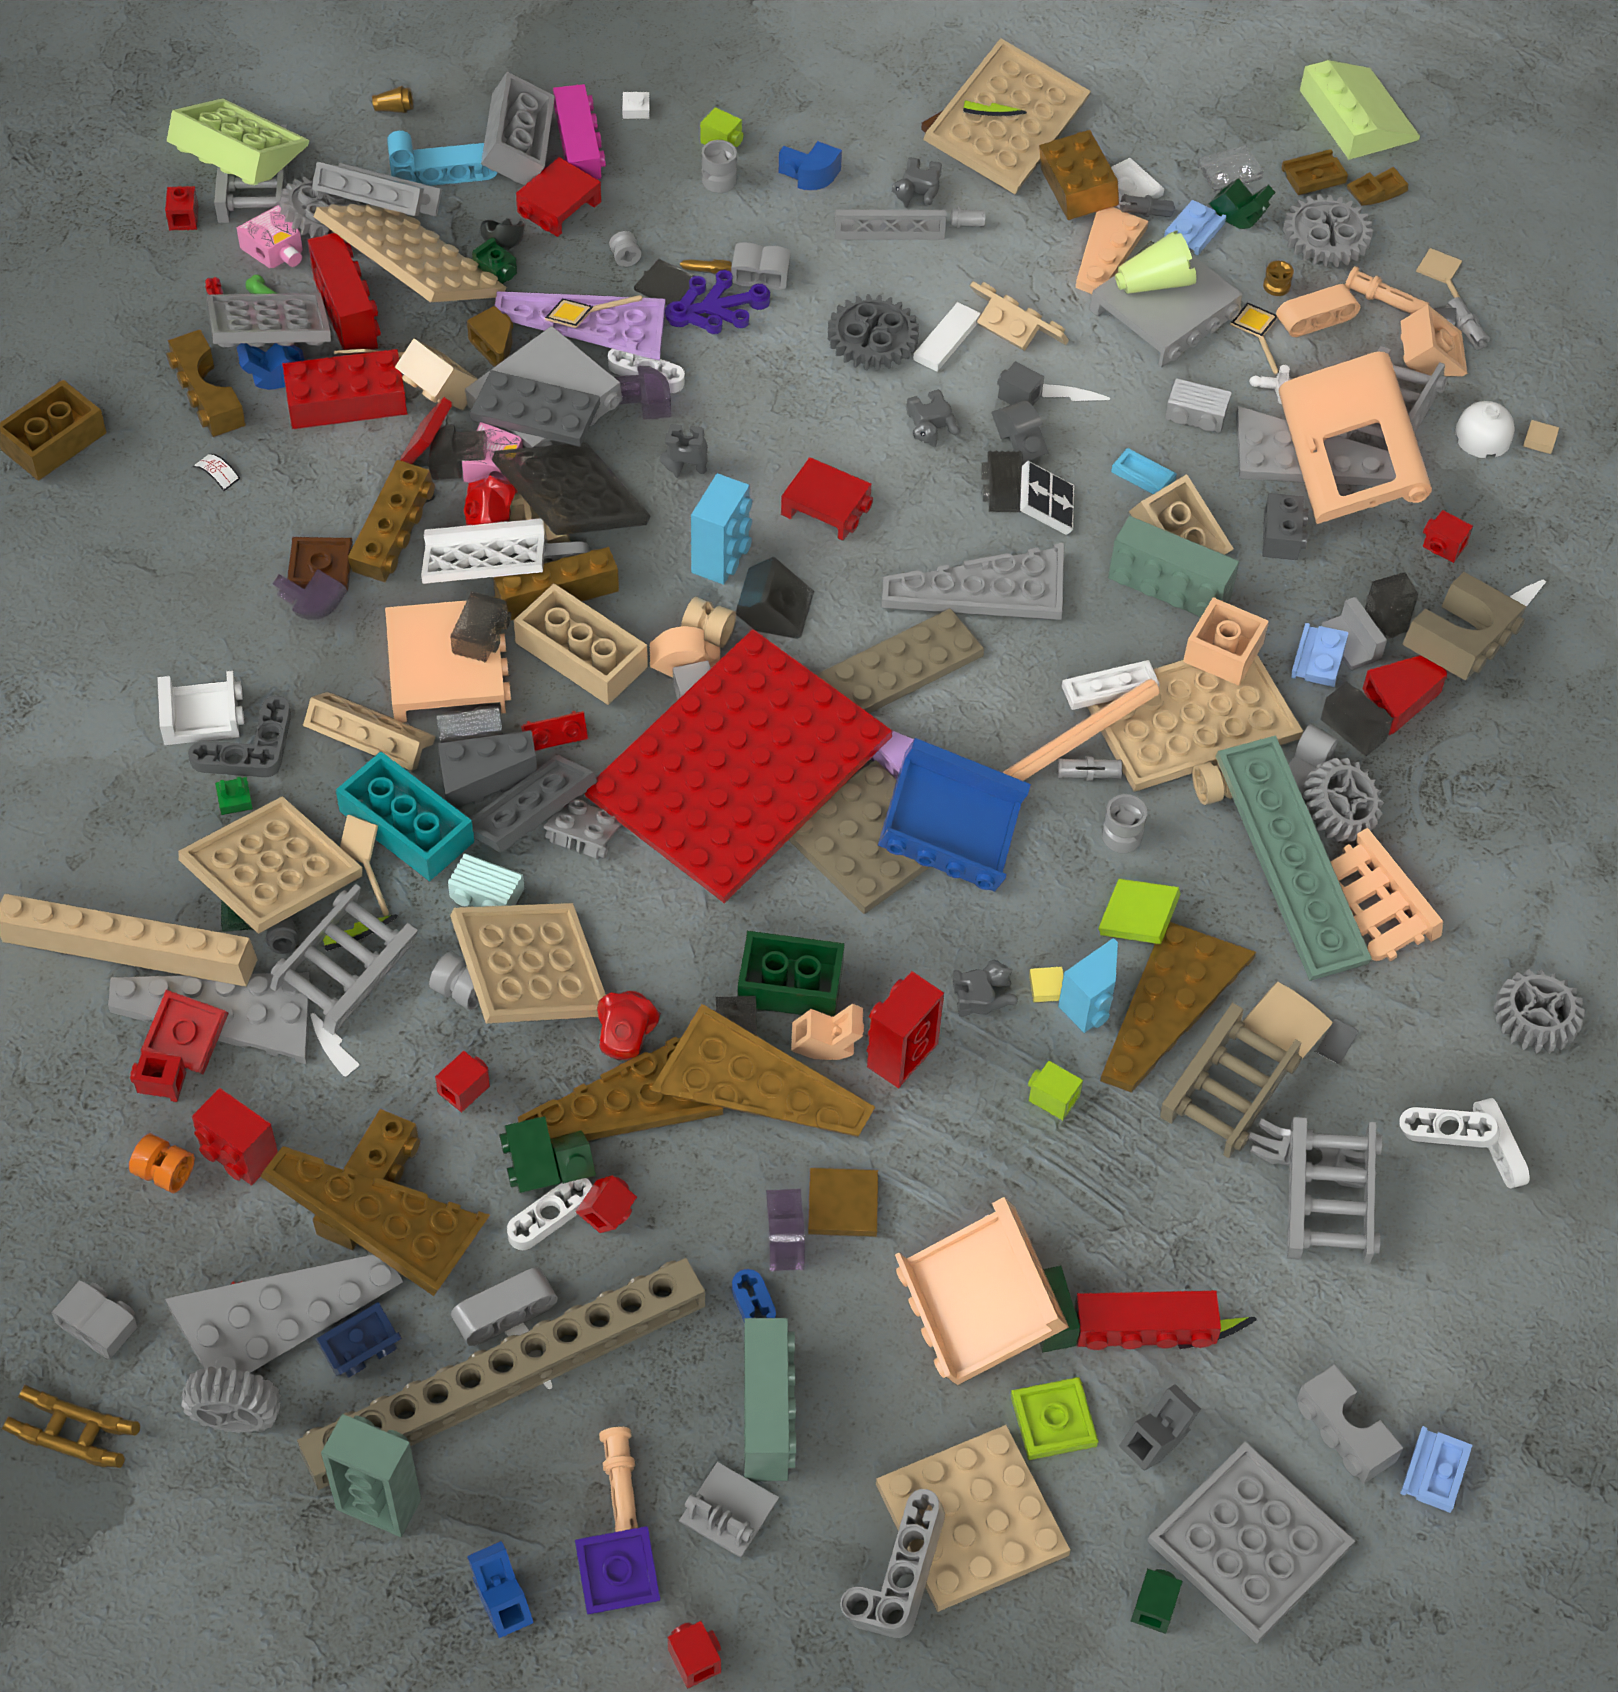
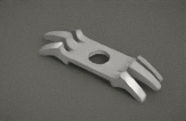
[1249,1118,1377,1188]

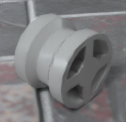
[609,231,641,267]

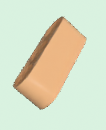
[1276,284,1360,337]

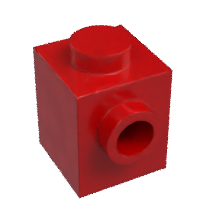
[165,186,199,231]
[1423,510,1473,563]
[435,1051,490,1113]
[575,1175,637,1233]
[667,1621,721,1689]

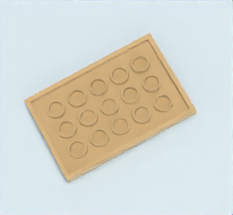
[923,38,1091,194]
[313,204,507,302]
[1087,655,1303,792]

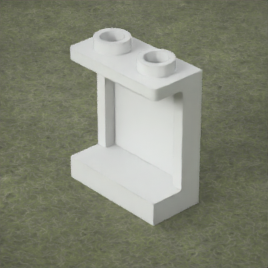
[157,671,244,745]

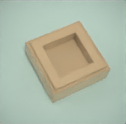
[1523,420,1559,454]

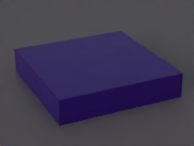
[575,1526,660,1615]

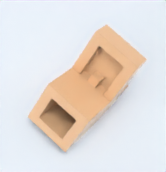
[650,626,720,678]
[791,1004,864,1060]

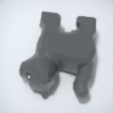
[892,157,942,207]
[906,389,960,447]
[660,424,708,478]
[953,960,1018,1017]

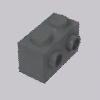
[1262,493,1308,560]

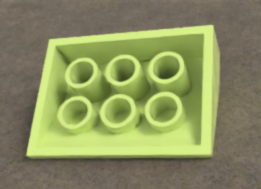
[1300,60,1420,160]
[167,98,309,185]

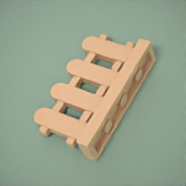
[1330,828,1443,961]

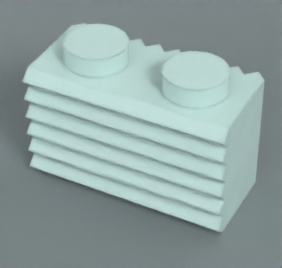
[448,853,524,907]

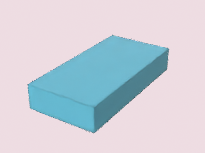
[1111,448,1177,494]

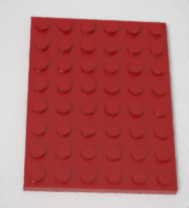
[584,629,892,904]

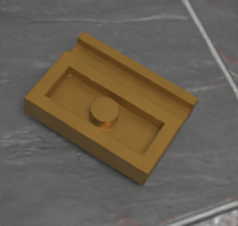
[1281,149,1348,195]

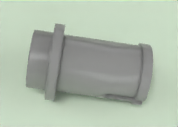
[951,206,985,229]

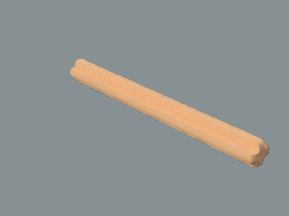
[1003,679,1160,781]

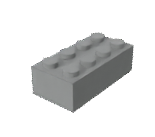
[481,72,555,186]

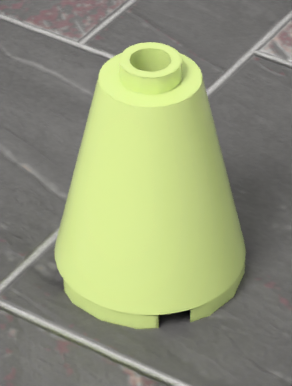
[1115,230,1197,294]

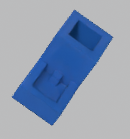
[778,141,842,190]
[236,343,305,390]
[467,1541,534,1638]

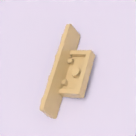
[970,281,1069,351]

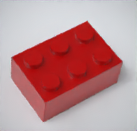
[866,971,944,1089]

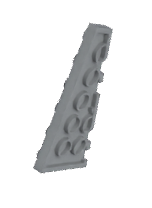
[1236,406,1396,486]
[881,543,1064,620]
[108,972,311,1064]
[164,1255,403,1373]

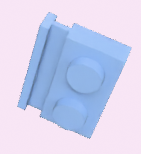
[1164,200,1226,255]
[1291,623,1349,687]
[1400,1426,1472,1513]

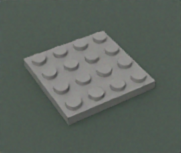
[206,293,331,347]
[1147,1442,1355,1644]

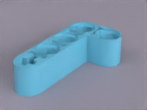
[387,131,497,186]

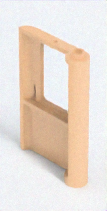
[1279,351,1432,524]

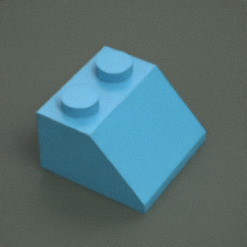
[1058,938,1118,1033]

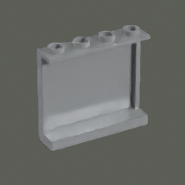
[1090,254,1243,367]
[465,326,622,465]

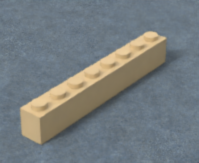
[0,894,258,987]

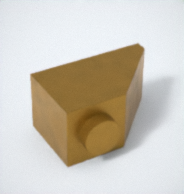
[467,306,513,367]

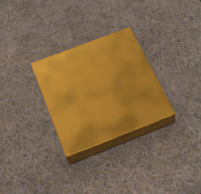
[808,1168,878,1237]

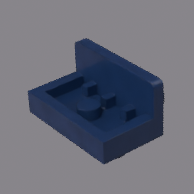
[315,1302,402,1378]

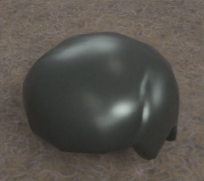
[480,218,525,249]

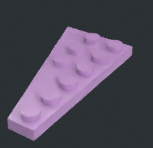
[495,291,665,361]

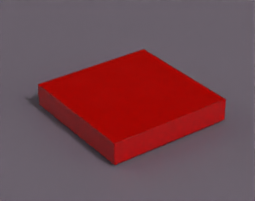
[400,397,452,464]
[140,990,229,1075]

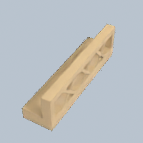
[303,692,436,771]

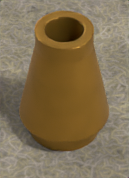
[372,86,413,113]

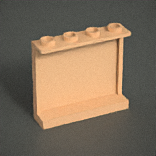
[385,598,511,723]
[895,1197,1069,1385]

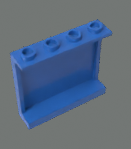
[878,738,1031,892]

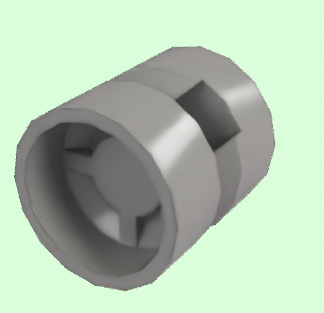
[701,140,737,193]
[1102,794,1147,853]
[429,951,479,1010]

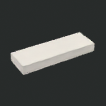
[913,302,981,372]
[1062,660,1160,710]

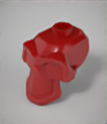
[464,475,526,526]
[597,991,661,1060]

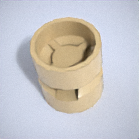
[681,597,736,648]
[1192,762,1233,805]

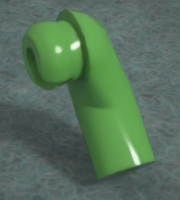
[246,274,278,294]

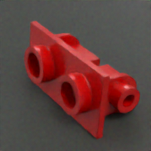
[521,711,588,751]

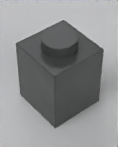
[997,361,1044,405]

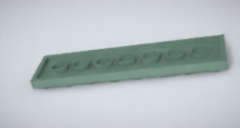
[1215,735,1372,981]

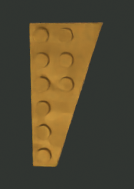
[1100,922,1256,1093]
[650,1004,875,1137]
[518,1037,723,1140]
[261,1146,490,1296]

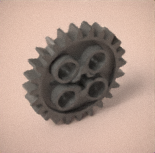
[827,294,919,371]

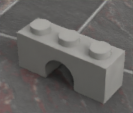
[1296,1364,1403,1484]

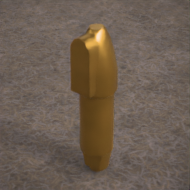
[680,259,732,274]

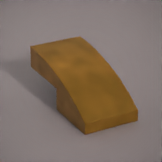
[1347,167,1408,206]

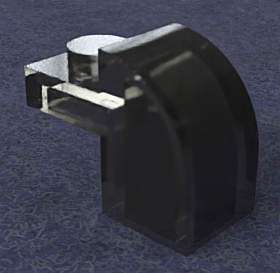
[428,424,487,480]

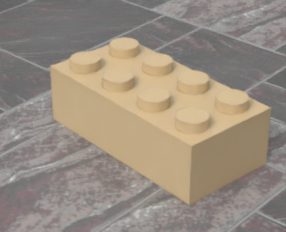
[514,584,648,705]

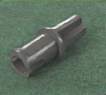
[1120,194,1175,217]

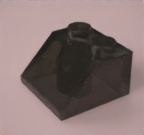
[736,557,814,639]

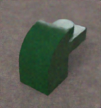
[1209,178,1276,229]

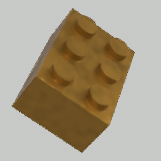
[1039,130,1119,220]
[0,380,107,481]

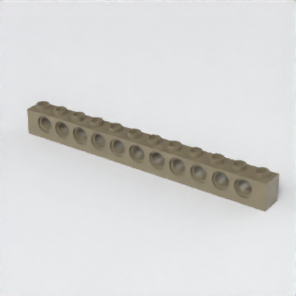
[297,1258,705,1490]

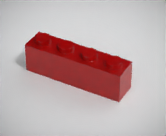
[1074,1290,1221,1350]

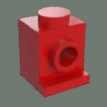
[130,1051,186,1102]

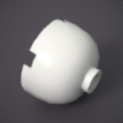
[1455,401,1515,458]

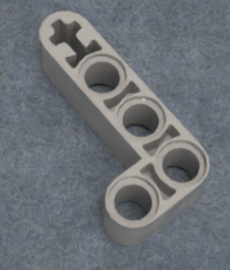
[1289,724,1339,804]
[840,1489,945,1638]

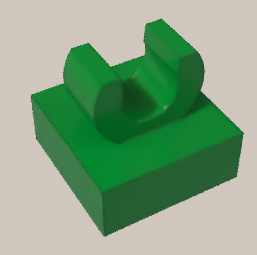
[215,777,253,815]

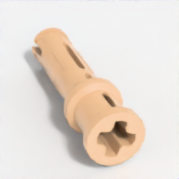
[1345,266,1429,314]
[599,1427,638,1532]

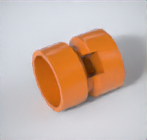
[129,1133,195,1194]

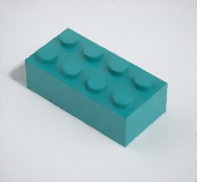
[336,751,474,882]

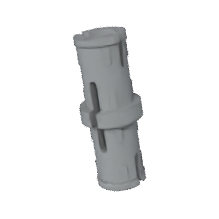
[1446,297,1490,350]
[1058,756,1122,781]

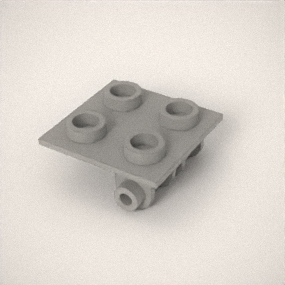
[544,799,622,859]
[679,1462,779,1558]

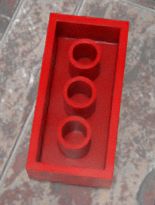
[307,233,381,350]
[282,349,407,429]

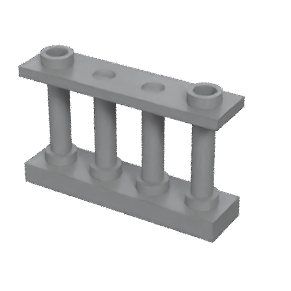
[214,124,288,223]
[312,162,442,216]
[1337,346,1447,439]
[270,884,418,1035]
[1287,1117,1382,1264]

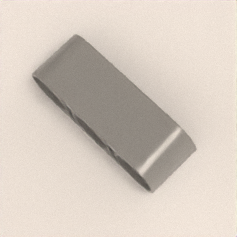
[451,1267,558,1346]

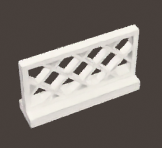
[421,518,548,584]

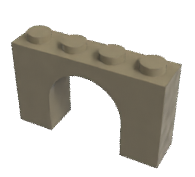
[1402,572,1527,680]

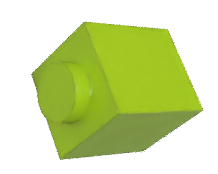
[700,107,744,147]
[1028,1061,1083,1121]

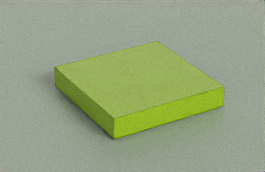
[1098,879,1181,944]
[1010,1377,1099,1460]

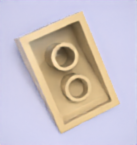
[1129,474,1234,555]

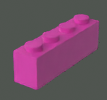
[553,84,606,179]

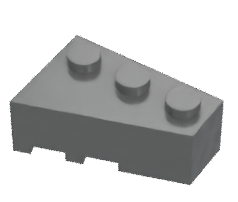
[437,731,537,809]

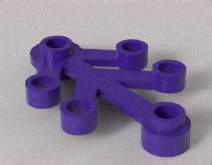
[665,270,770,334]

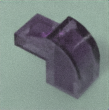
[614,366,671,420]
[273,570,348,620]
[766,1189,805,1271]

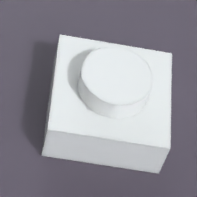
[622,92,650,119]

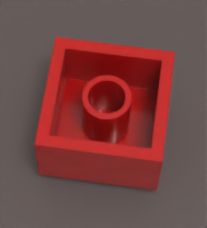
[191,1088,278,1186]

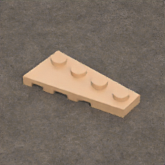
[1075,207,1148,294]

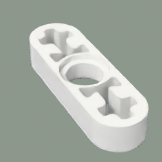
[608,348,685,393]
[1473,1098,1529,1189]
[1400,1107,1500,1147]
[507,1178,592,1250]

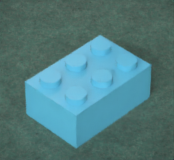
[691,473,753,585]

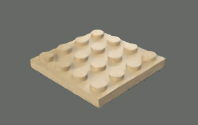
[178,796,362,934]
[450,903,606,1024]
[876,1425,1070,1612]

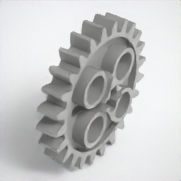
[279,176,363,242]
[1283,194,1373,267]

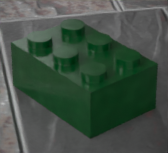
[737,930,845,1017]

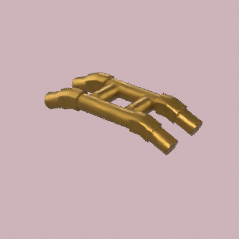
[2,1384,140,1468]

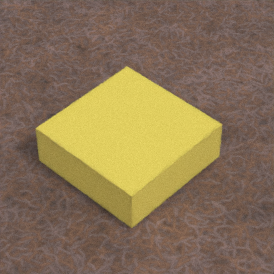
[1029,967,1064,1002]

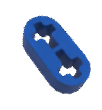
[732,1269,776,1323]

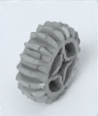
[1302,758,1385,842]
[1494,969,1585,1054]
[181,1367,281,1434]

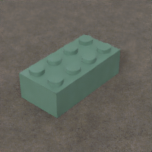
[1108,516,1239,618]
[744,1318,796,1481]
[321,1414,421,1537]

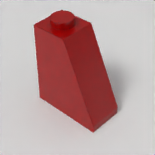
[1362,655,1447,735]

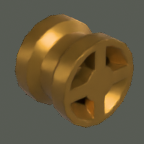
[1263,260,1294,296]

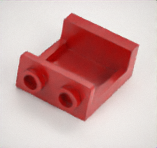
[516,157,602,237]
[781,457,873,541]

